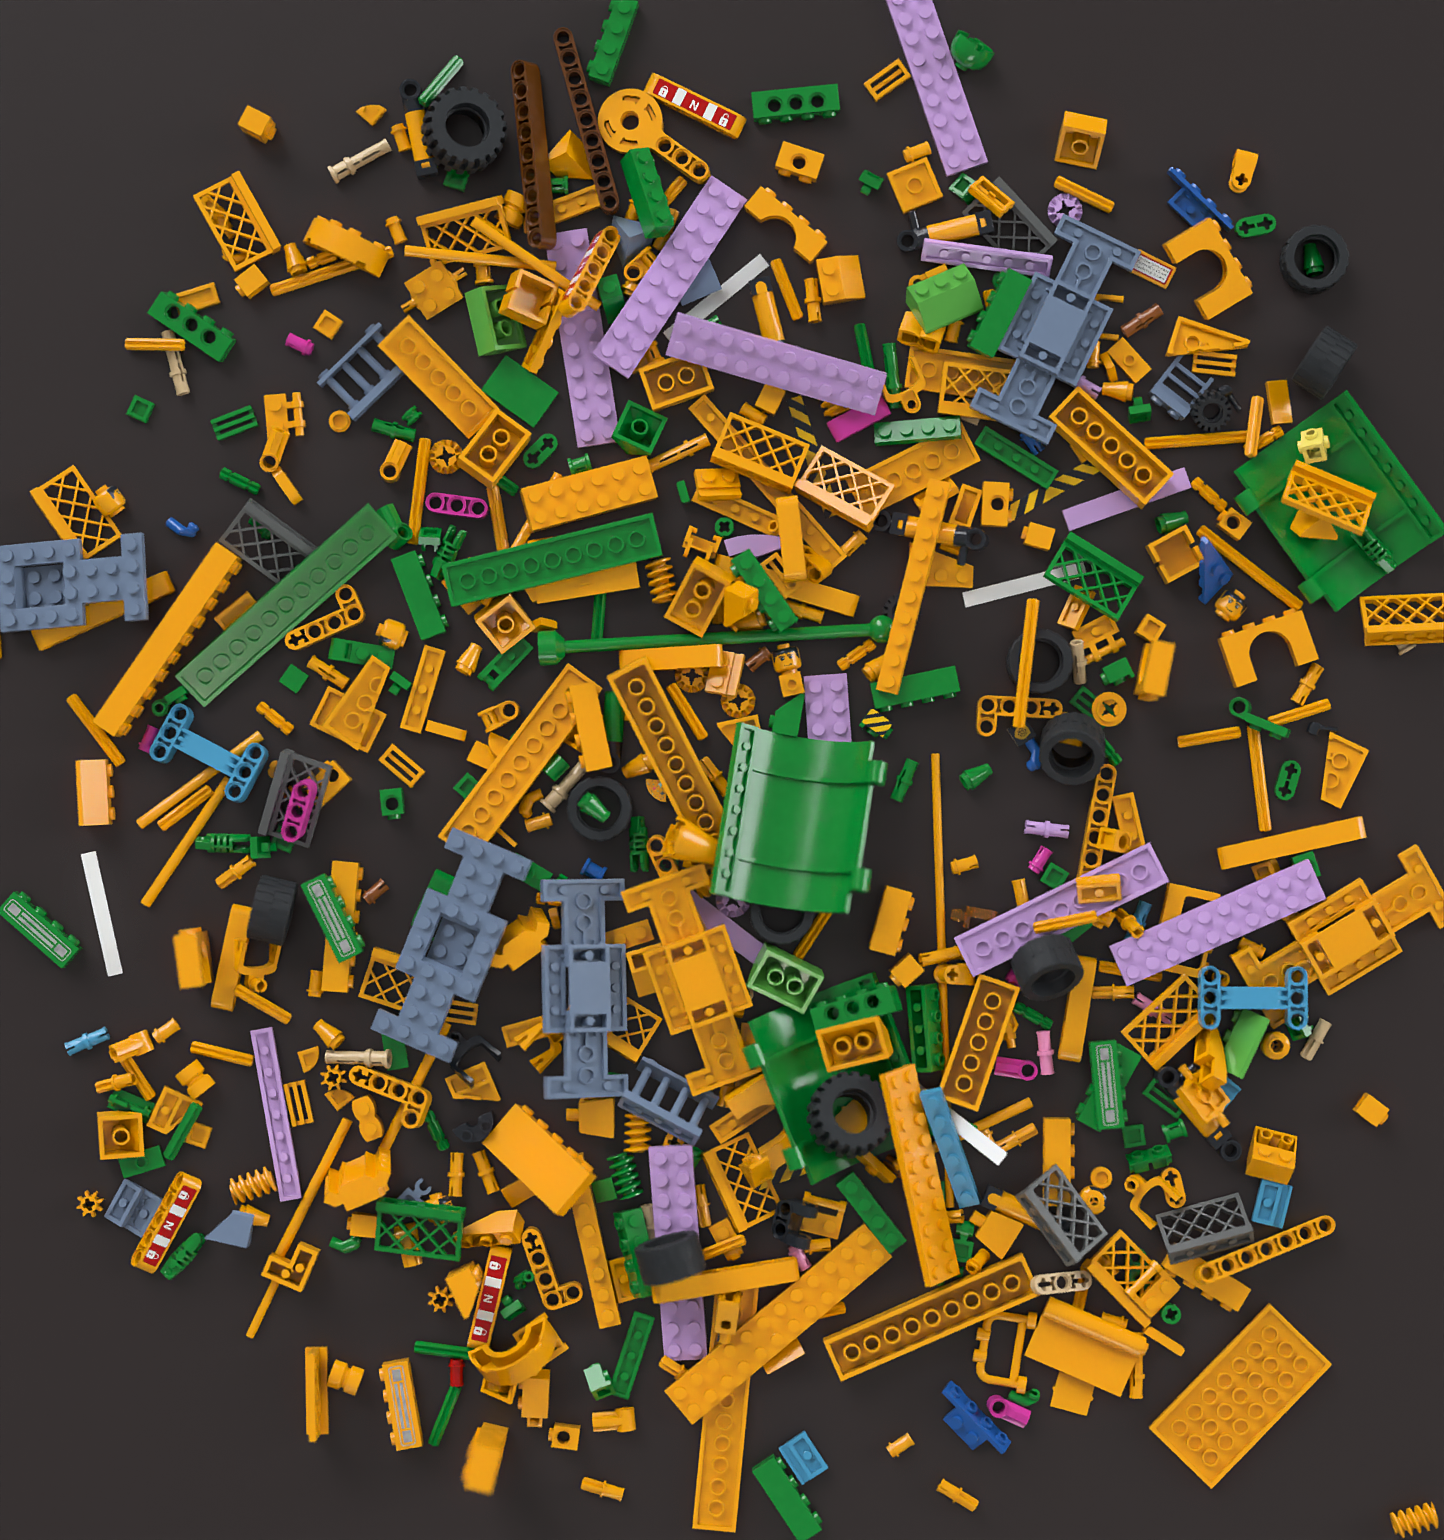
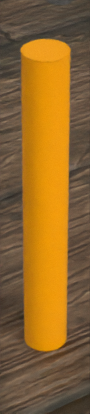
[246,1280,280,1338]

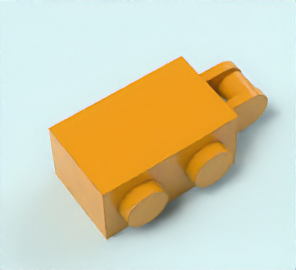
[518,1369,550,1428]

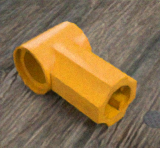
[259,427,290,472]
[380,439,412,483]
[109,1029,155,1063]
[393,1222,423,1268]
[592,1407,636,1432]

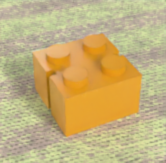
[498,268,558,330]
[1145,524,1203,585]

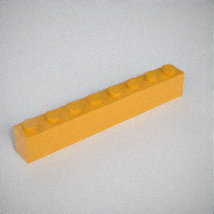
[572,1152,622,1329]

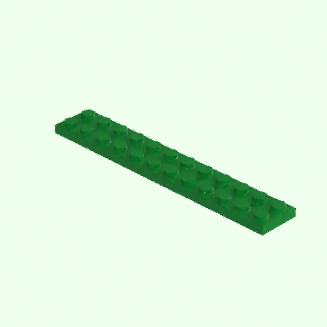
[175,503,398,707]

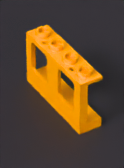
[1159,883,1221,978]

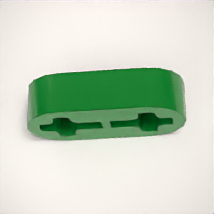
[1234,214,1276,239]
[523,434,558,469]
[1274,760,1301,800]

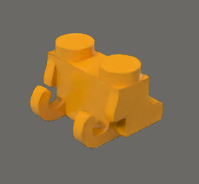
[682,526,722,562]

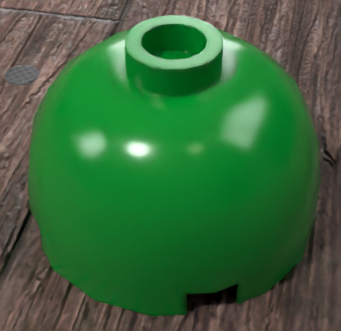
[951,30,995,71]

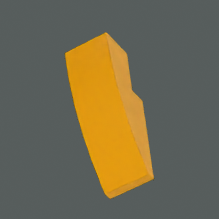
[939,484,983,556]
[1194,1020,1227,1091]

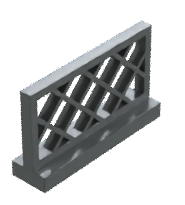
[962,176,1059,254]
[219,498,318,583]
[258,749,333,848]
[1015,1164,1108,1266]
[1155,1192,1255,1265]

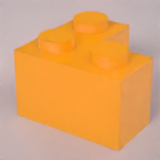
[261,1241,321,1292]

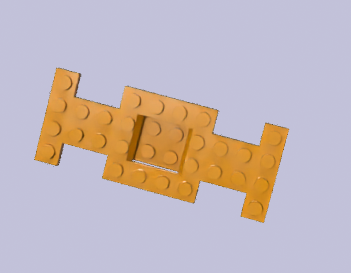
[1230,844,1444,1029]
[621,863,762,1096]

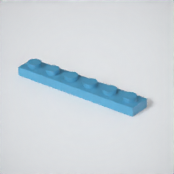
[920,1087,981,1209]

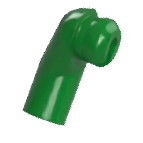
[1007,1389,1040,1407]

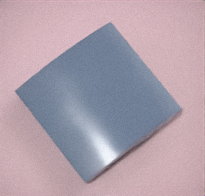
[680,258,722,306]
[104,1178,163,1238]

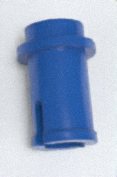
[1019,433,1045,456]

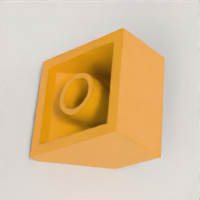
[1054,111,1107,170]
[816,255,866,306]
[474,593,536,654]
[97,1110,144,1160]

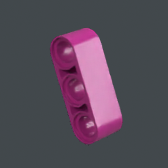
[826,394,892,443]
[425,493,489,519]
[281,779,317,842]

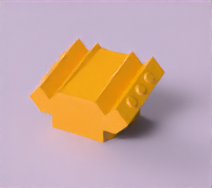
[490,906,550,971]
[324,1146,390,1211]

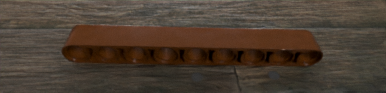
[553,27,620,215]
[511,60,557,250]

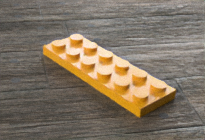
[377,315,499,439]
[904,346,1016,398]
[845,422,981,515]

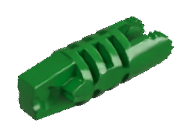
[430,524,467,580]
[1350,524,1397,574]
[629,816,649,872]
[195,833,251,853]
[160,1233,206,1280]

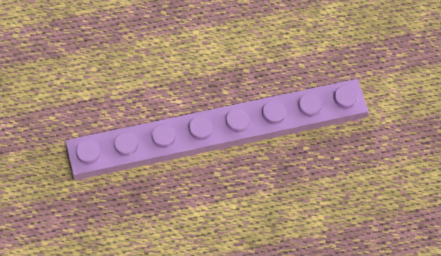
[250,1027,302,1202]

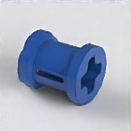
[579,858,607,879]

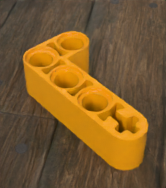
[775,495,807,582]
[285,584,366,651]
[976,695,1063,737]
[349,1066,432,1129]
[521,1227,583,1310]

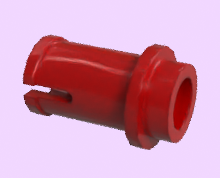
[448,1358,465,1387]

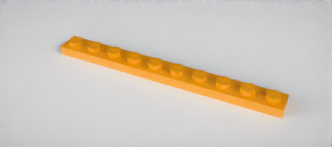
[688,394,847,569]
[876,478,951,695]

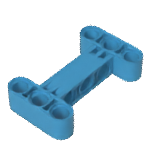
[150,704,269,803]
[1198,966,1308,1030]

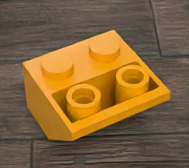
[626,943,677,998]
[1245,1126,1298,1185]

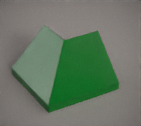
[611,400,668,455]

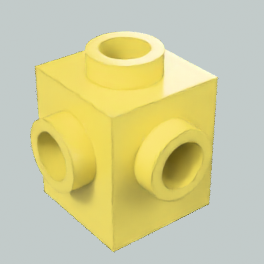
[1297,428,1330,464]

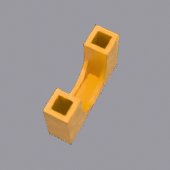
[1162,218,1253,320]
[1217,608,1319,688]
[1133,640,1175,702]
[174,927,215,989]
[723,1072,791,1171]

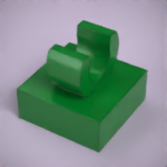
[859,169,884,196]
[1128,397,1152,424]
[418,527,442,552]
[388,671,413,696]
[250,836,277,859]
[1285,1015,1314,1041]
[500,1295,527,1322]

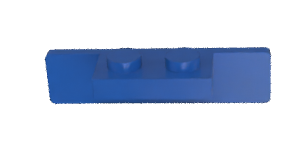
[1167,167,1234,233]
[942,1380,1011,1454]

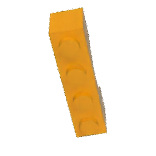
[744,186,827,264]

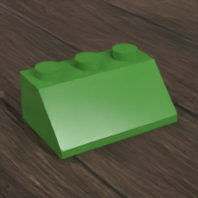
[906,263,984,334]
[464,285,527,356]
[746,942,824,1014]
[1222,1009,1270,1079]

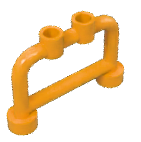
[972,1311,1037,1394]

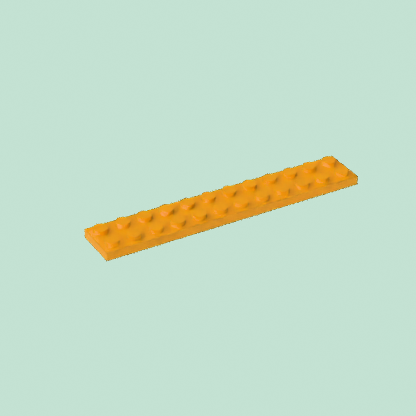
[664,1223,892,1425]
[692,1287,759,1532]

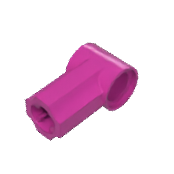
[994,1056,1038,1081]
[987,1394,1031,1428]

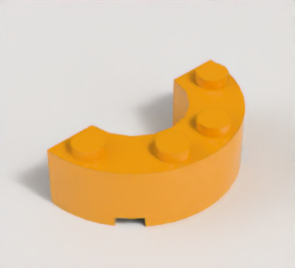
[303,215,390,278]
[468,1317,557,1386]

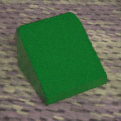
[948,172,975,205]
[591,1177,618,1203]

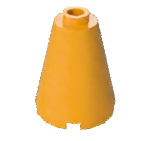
[663,816,718,864]

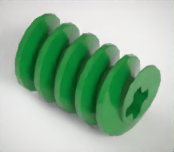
[607,1152,644,1200]

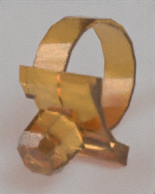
[951,906,998,928]

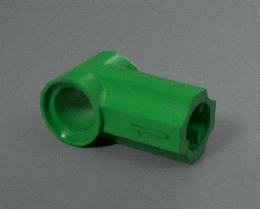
[376,503,413,550]

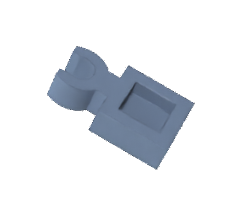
[398,1178,432,1218]

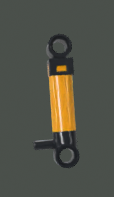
[873,510,989,566]
[1154,1064,1242,1162]

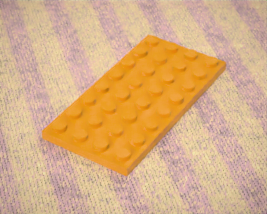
[1149,1303,1332,1489]

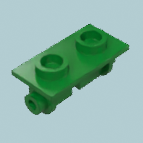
[107,1090,155,1123]
[1125,1144,1172,1174]

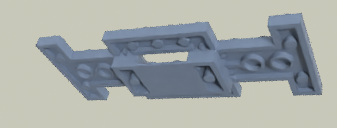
[969,214,1141,445]
[0,533,149,633]
[371,827,533,1063]
[540,879,628,1099]

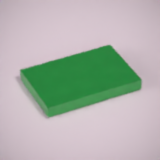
[481,355,559,428]

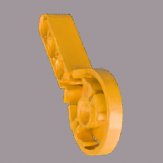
[598,89,711,184]

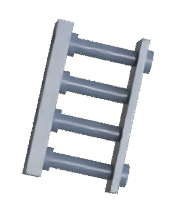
[317,322,404,422]
[617,1056,719,1146]

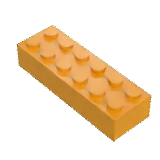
[1047,386,1174,510]
[520,455,658,533]
[940,974,1020,1112]
[462,1422,509,1494]

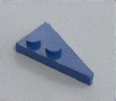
[1199,536,1234,605]

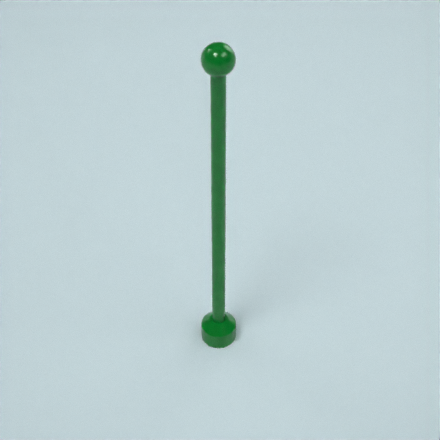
[538,615,893,666]

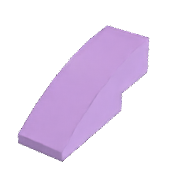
[724,535,781,558]

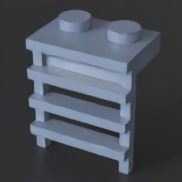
[1147,355,1214,421]

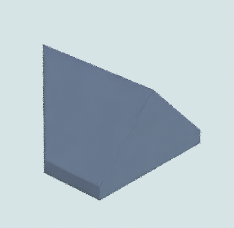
[612,216,653,269]
[204,1210,254,1248]

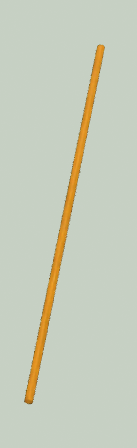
[931,753,954,1208]

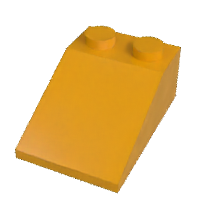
[664,556,735,638]

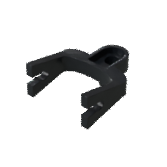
[448,1031,502,1089]

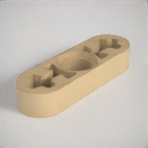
[1030,1271,1092,1295]

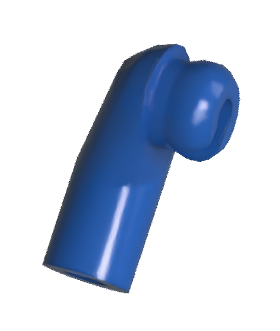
[165,517,199,538]
[1025,738,1041,771]

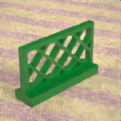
[1043,531,1144,622]
[374,1197,466,1262]

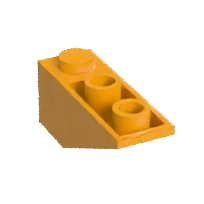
[738,1153,773,1188]
[453,1210,525,1248]

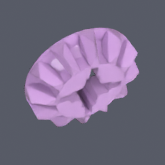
[1048,194,1082,226]
[716,895,750,917]

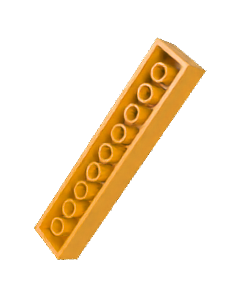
[92,542,243,737]
[607,656,723,871]
[823,1252,1039,1381]

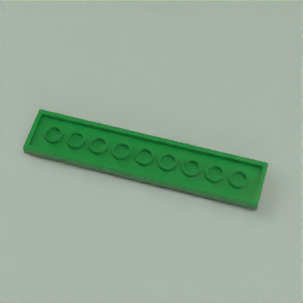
[441,513,663,607]

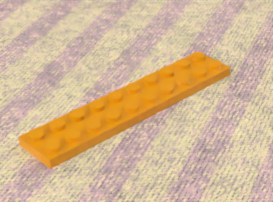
[438,663,603,842]
[879,1064,960,1287]

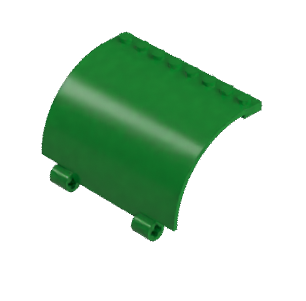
[1234,390,1444,612]
[710,722,888,913]
[742,971,934,1185]

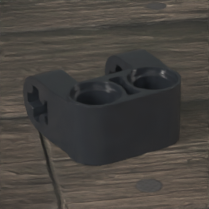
[771,1198,819,1250]

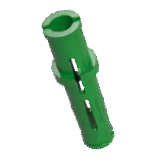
[882,343,903,409]

